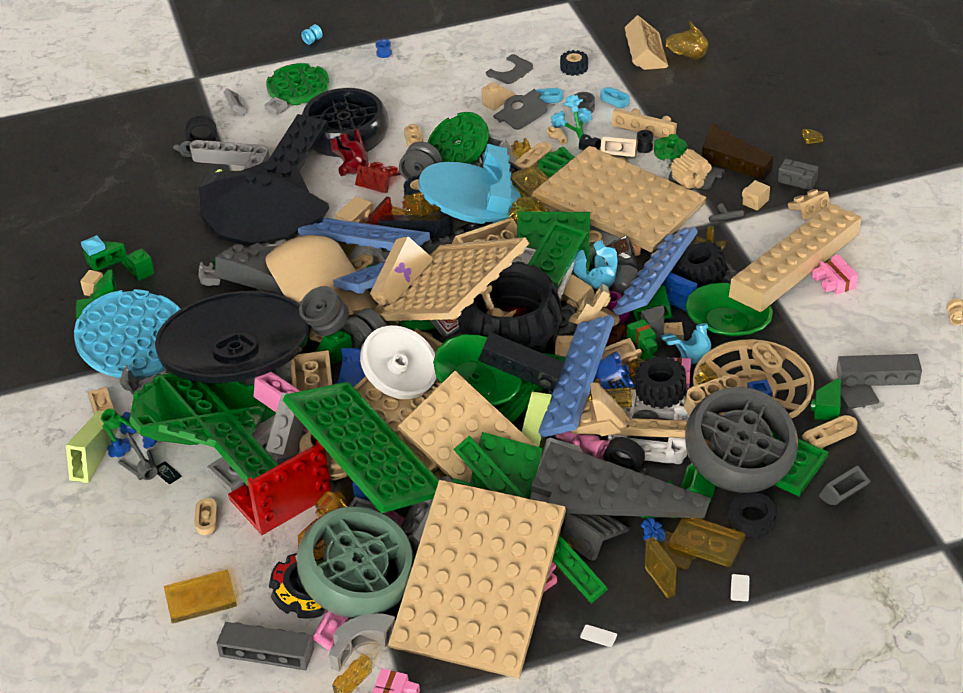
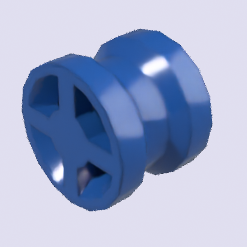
[375,39,392,58]

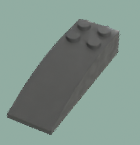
[215,244,284,296]

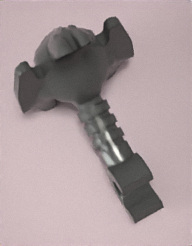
[120,365,161,396]

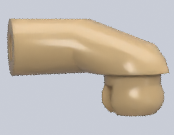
[546,126,568,144]

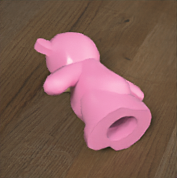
[555,431,610,460]

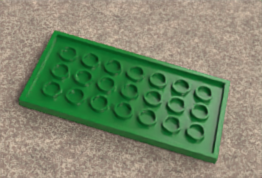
[283,382,439,513]

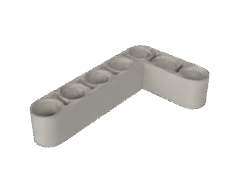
[190,140,270,169]

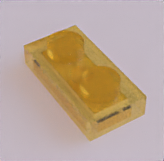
[332,654,372,693]

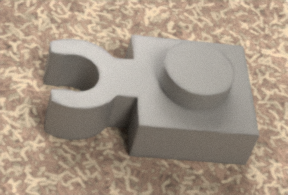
[198,262,221,286]

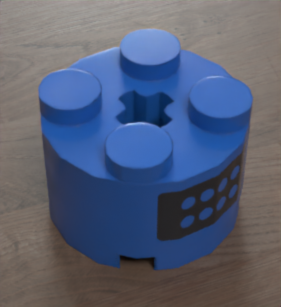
[595,351,636,398]

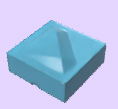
[81,235,106,256]

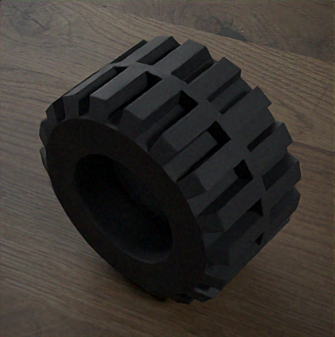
[677,241,727,288]
[635,356,686,409]

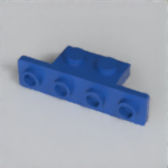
[661,272,697,311]

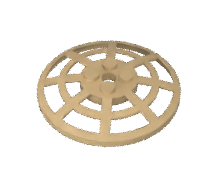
[693,339,814,424]

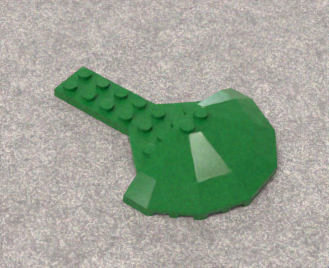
[129,373,279,486]

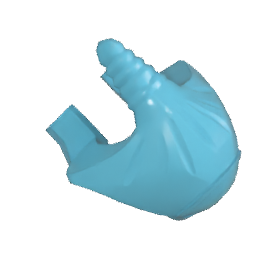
[573,240,617,290]
[661,323,711,365]

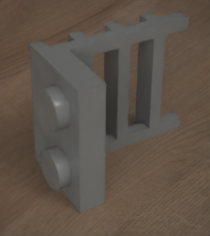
[560,514,629,561]

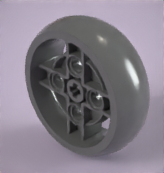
[685,387,798,493]

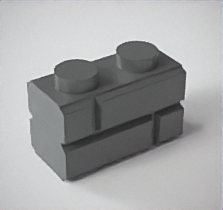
[778,158,819,190]

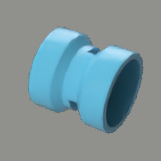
[301,24,323,45]

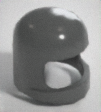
[611,265,639,297]

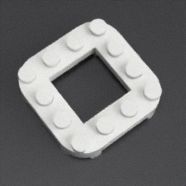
[608,389,689,464]

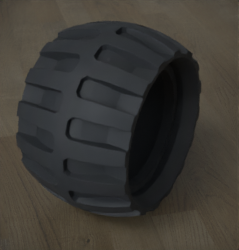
[457,261,562,353]

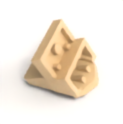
[568,283,620,326]
[577,382,630,436]

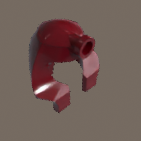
[330,129,368,176]

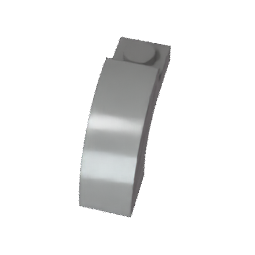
[329,613,395,672]

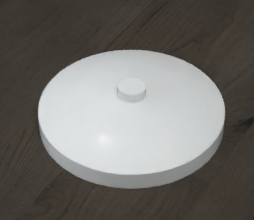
[360,326,437,399]

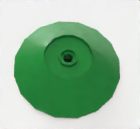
[685,283,773,337]
[433,334,523,406]

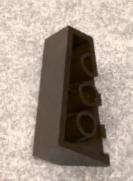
[702,122,773,180]

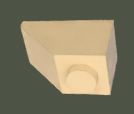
[481,82,516,110]

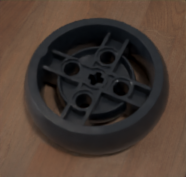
[302,88,389,157]

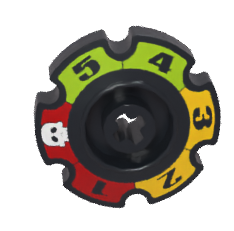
[269,553,336,619]

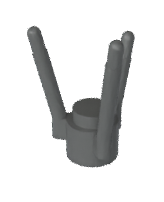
[118,432,159,480]

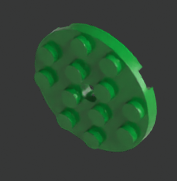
[266,63,330,106]
[427,112,489,164]

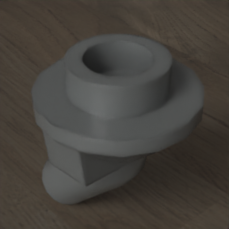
[173,141,192,157]

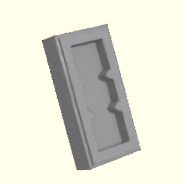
[223,88,247,115]

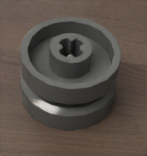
[399,141,442,181]
[299,286,349,336]
[342,308,386,349]

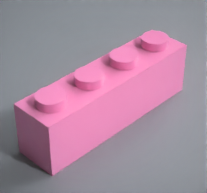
[254,372,309,433]

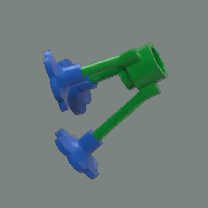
[101,408,157,458]

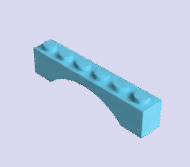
[483,144,514,215]

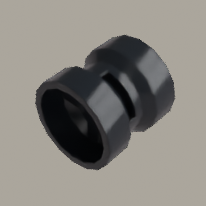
[636,130,653,153]
[579,134,601,151]

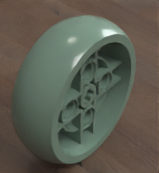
[297,507,415,618]

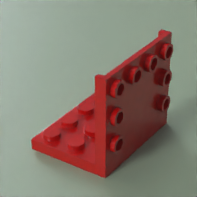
[228,440,332,535]

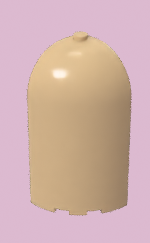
[266,235,377,342]

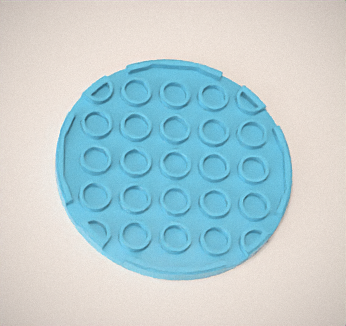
[418,162,522,224]
[74,289,181,379]

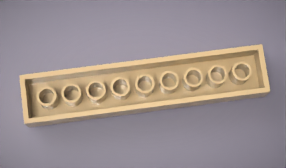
[729,204,862,312]

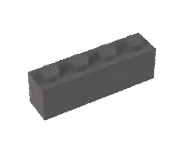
[836,354,922,386]
[217,621,314,671]

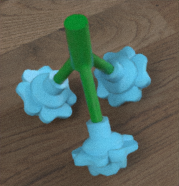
[551,95,592,141]

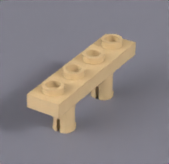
[612,108,677,138]

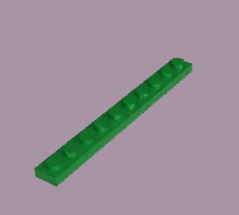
[453,436,608,604]

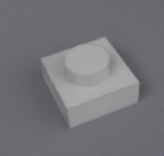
[264,97,288,115]

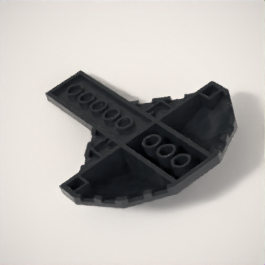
[199,114,330,246]

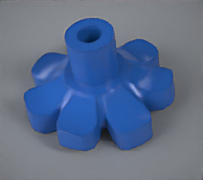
[641,518,666,542]

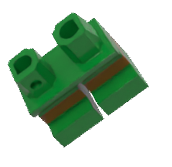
[627,319,658,365]

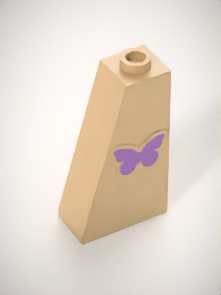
[370,237,433,305]

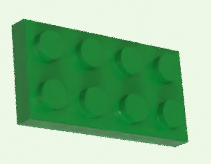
[528,221,588,288]

